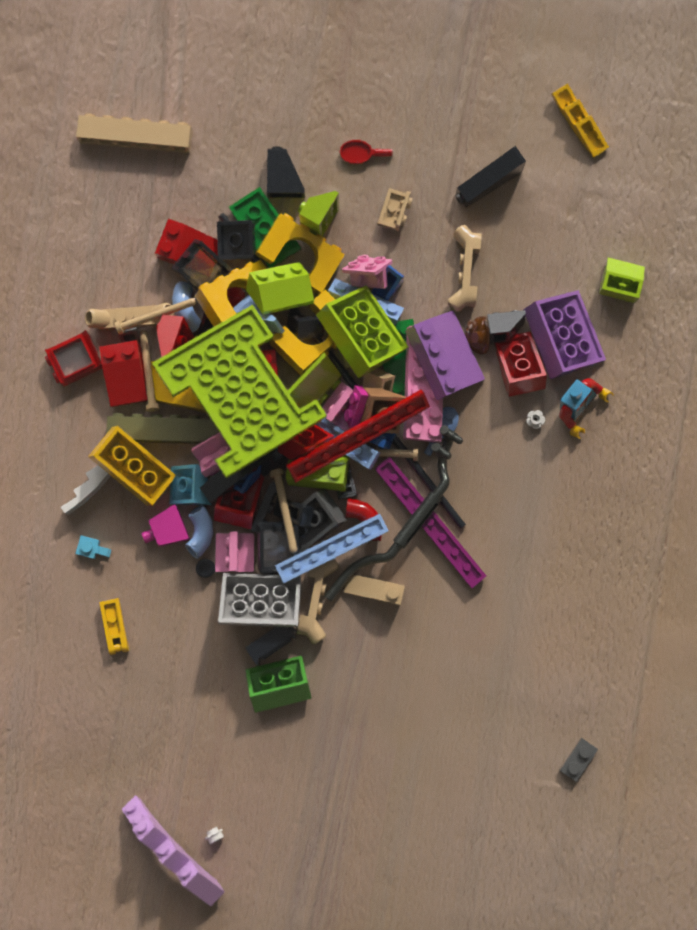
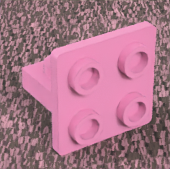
[342,255,392,289]
[322,382,353,431]
[191,432,231,478]
[215,532,254,572]

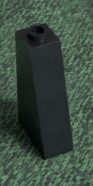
[455,146,526,208]

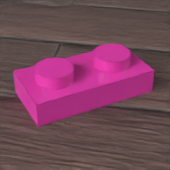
[344,385,368,428]

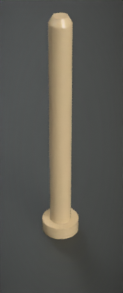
[115,298,196,335]
[139,330,160,412]
[374,448,419,461]
[270,469,297,553]

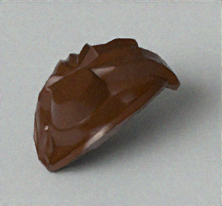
[464,316,490,355]

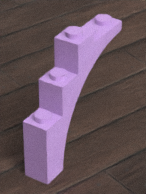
[122,795,225,906]

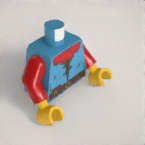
[559,378,614,439]

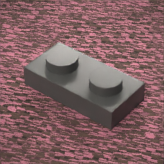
[559,738,598,782]

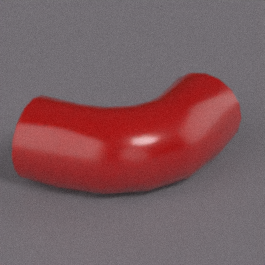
[346,498,382,541]

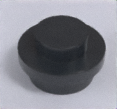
[196,559,215,578]

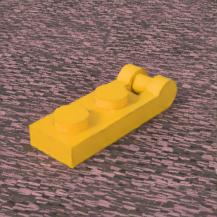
[99,598,129,655]

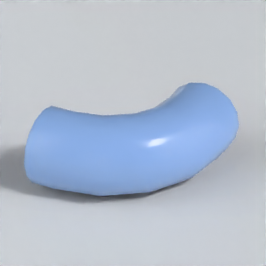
[172,281,201,333]
[185,505,213,559]

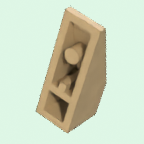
[344,575,405,605]

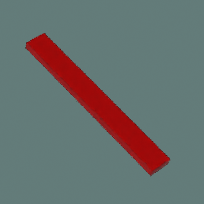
[286,389,430,483]

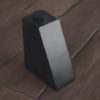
[267,146,305,198]

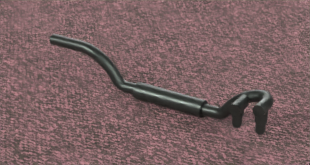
[324,425,463,602]

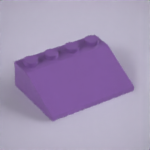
[523,290,606,380]
[405,310,485,400]

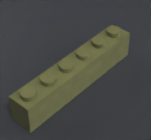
[106,413,219,444]

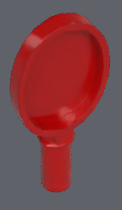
[340,140,393,164]

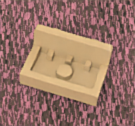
[378,188,413,231]

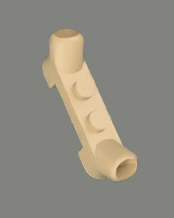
[448,225,482,312]
[85,303,174,331]
[297,558,339,644]

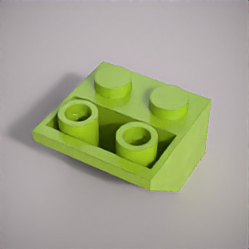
[599,258,645,303]

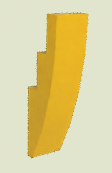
[551,83,609,157]

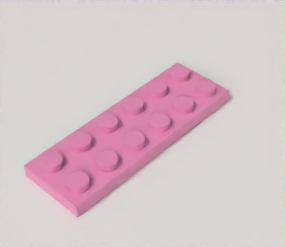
[403,326,443,443]

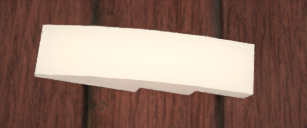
[61,465,111,515]

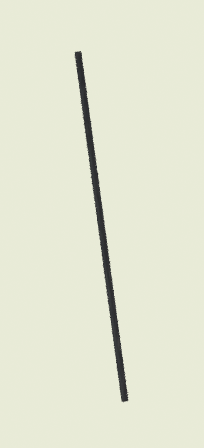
[218,213,466,529]

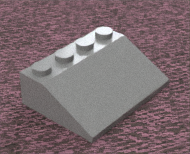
[218,573,301,627]

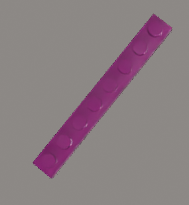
[374,457,487,589]

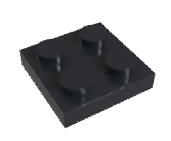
[217,220,256,260]

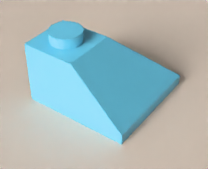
[169,464,212,506]

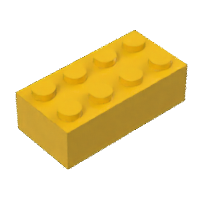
[88,426,176,506]

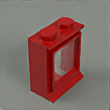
[44,330,102,387]

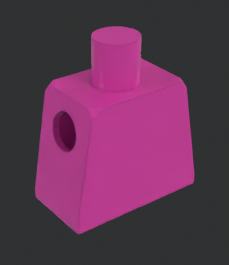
[141,505,190,547]

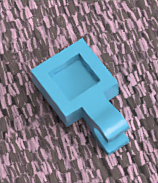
[75,535,112,559]

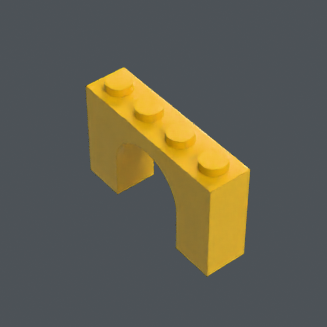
[255,213,345,295]
[194,260,267,327]
[269,290,338,376]

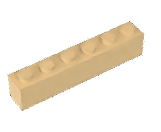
[76,113,193,153]

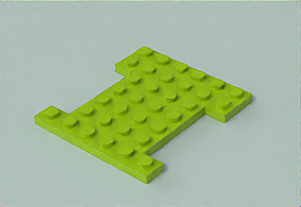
[152,305,327,478]

